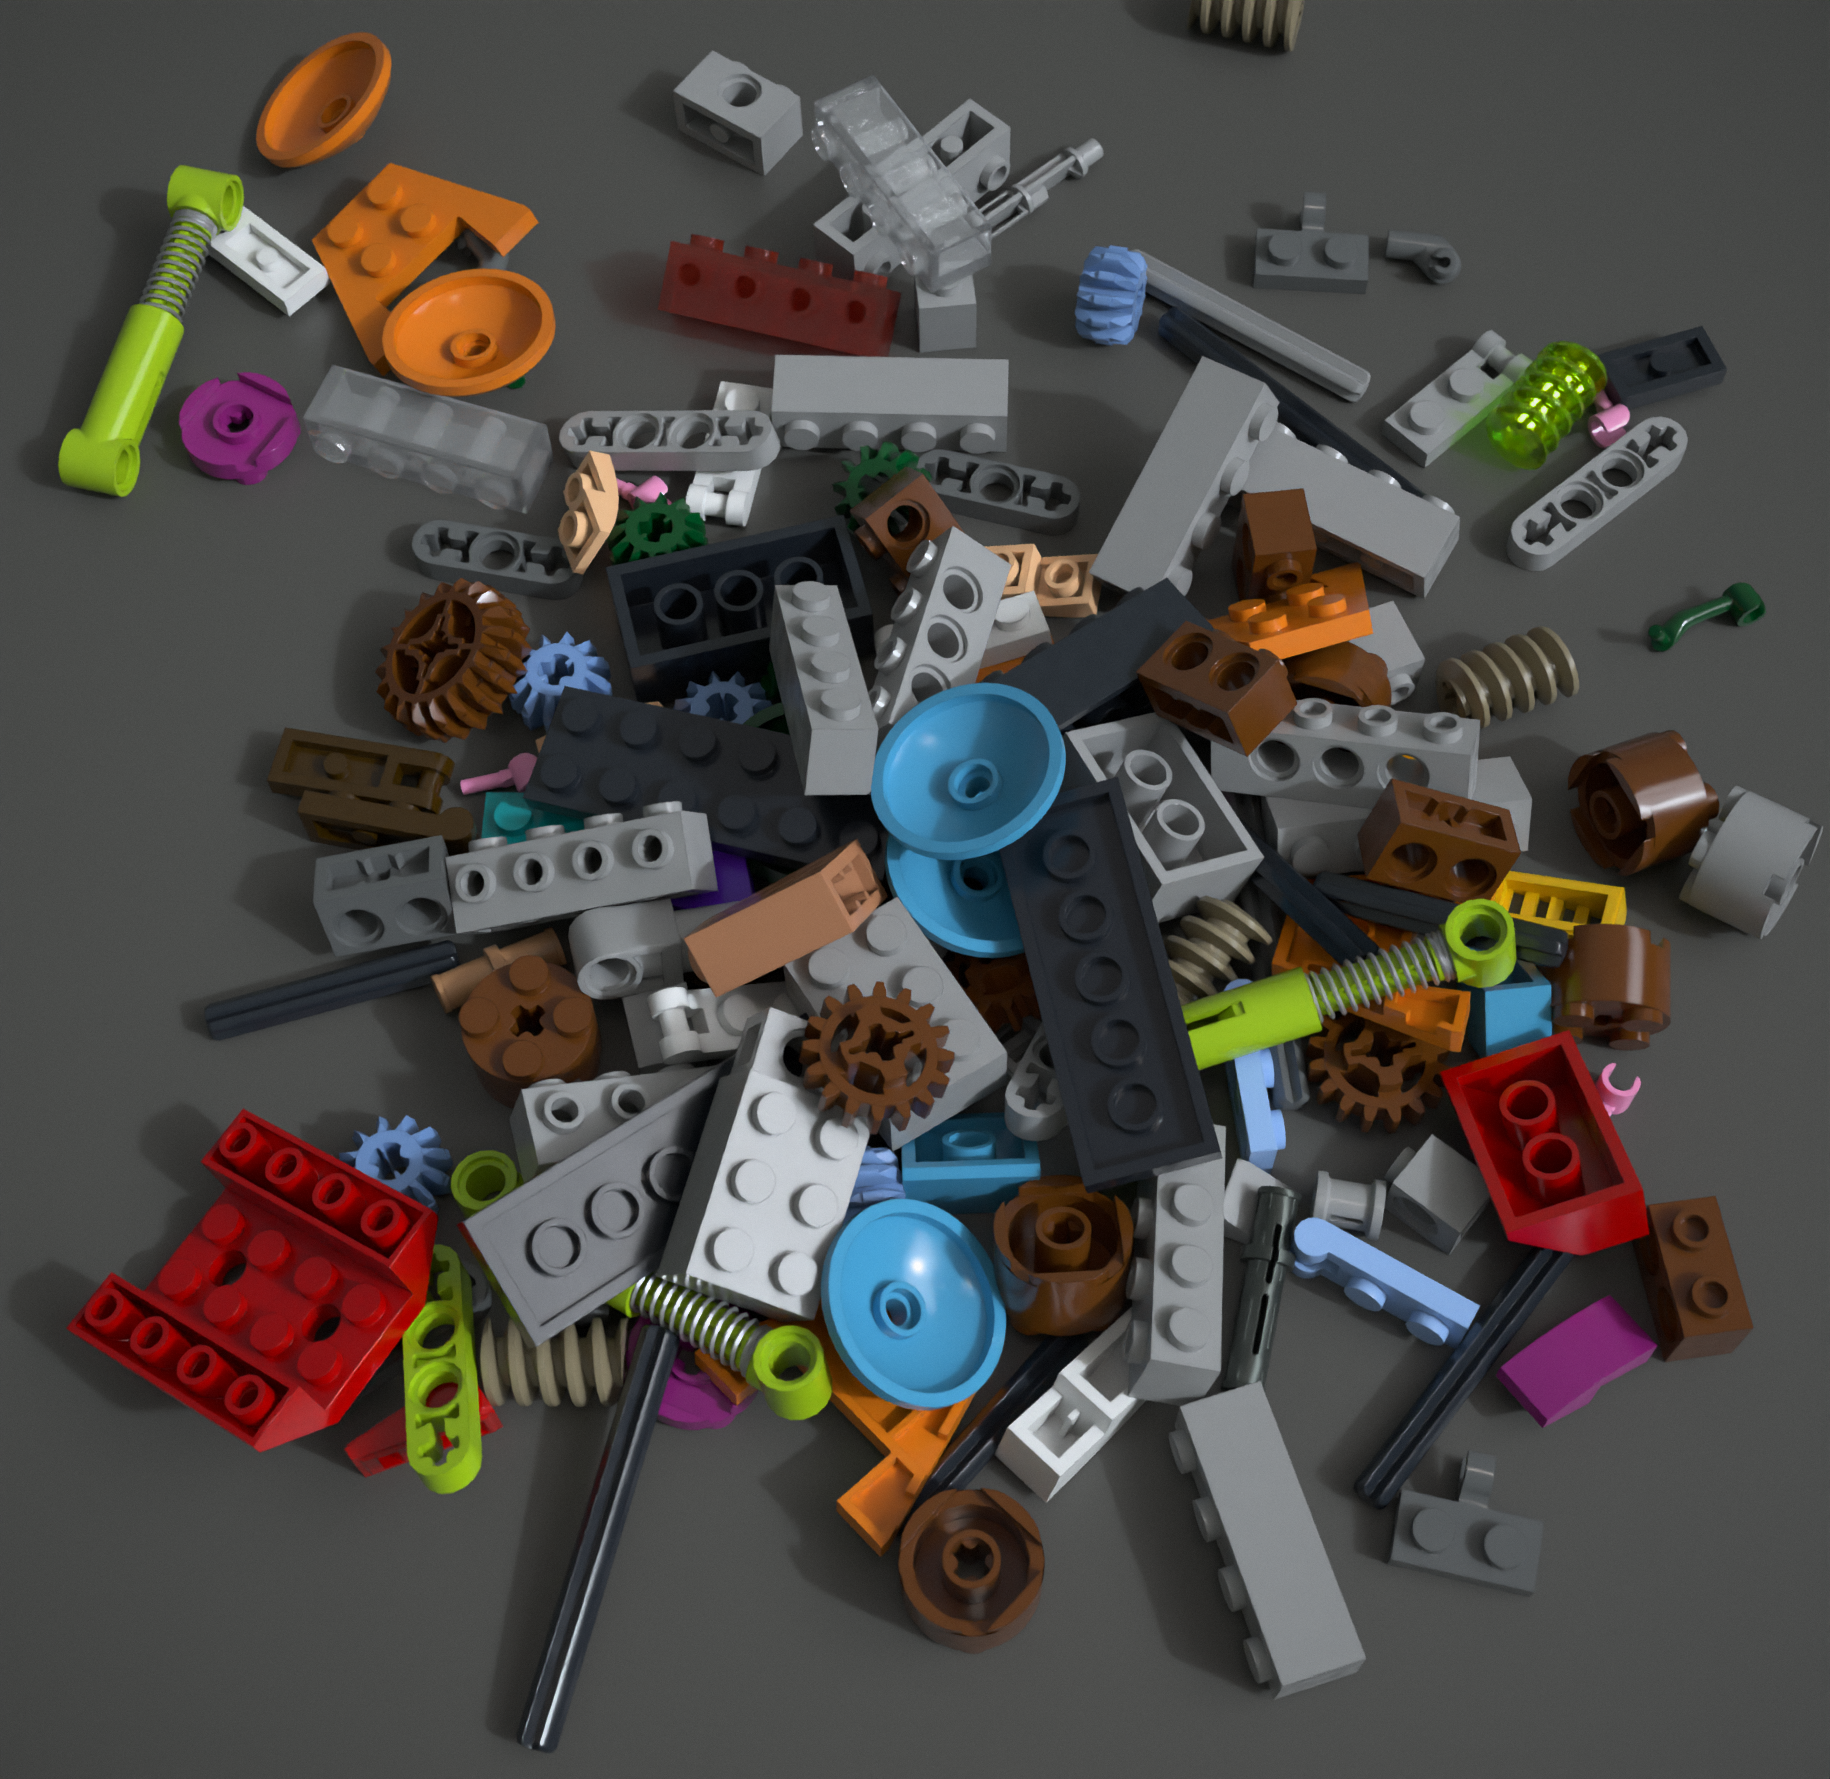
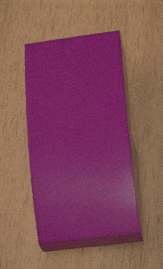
[1495,1295,1658,1428]

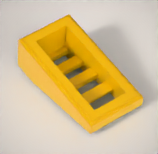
[1495,871,1627,939]

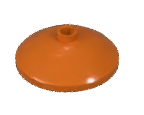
[256,32,391,167]
[382,268,556,397]

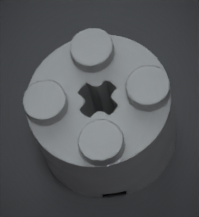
[1679,785,1823,939]

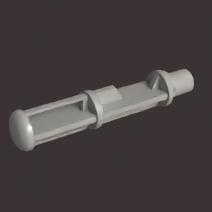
[963,138,1103,247]

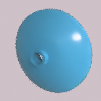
[871,683,1066,860]
[885,790,1025,958]
[821,1199,1006,1410]

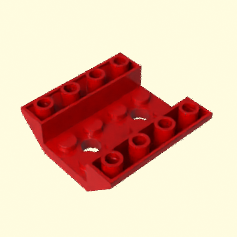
[66,1109,439,1453]

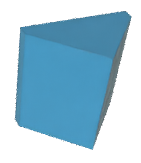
[902,1112,1041,1214]

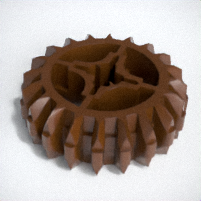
[375,578,532,743]

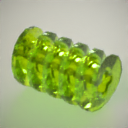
[1485,340,1607,470]

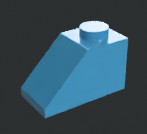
[1456,947,1552,1058]

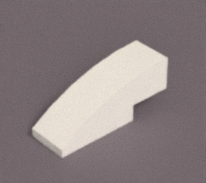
[994,1307,1146,1503]

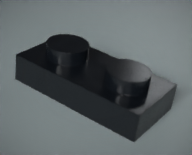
[1592,326,1727,410]

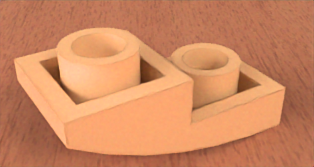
[558,450,619,574]
[985,543,1102,618]

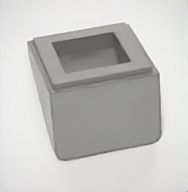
[1224,1158,1298,1244]

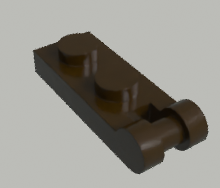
[267,727,455,815]
[297,790,480,856]

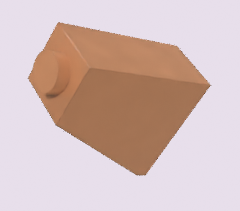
[684,839,888,998]

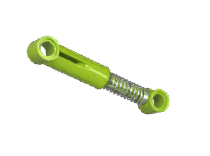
[58,165,244,497]
[1181,898,1517,1070]
[451,1150,832,1420]

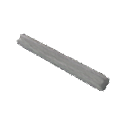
[1131,249,1371,402]

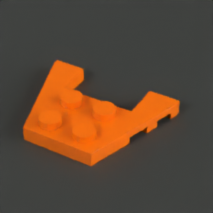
[312,163,538,376]
[1206,562,1373,659]
[1272,874,1497,1052]
[695,1298,977,1557]

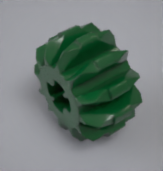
[831,442,932,535]
[607,492,709,566]

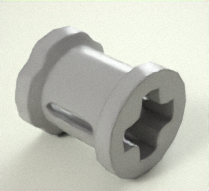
[1309,1170,1386,1241]

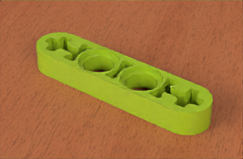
[402,1244,482,1494]

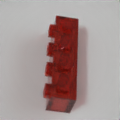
[658,233,902,357]

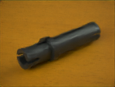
[1220,1186,1302,1394]

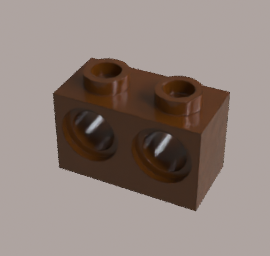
[850,466,964,597]
[1231,488,1317,604]
[1136,621,1297,757]
[1357,778,1521,903]
[1632,1196,1754,1362]

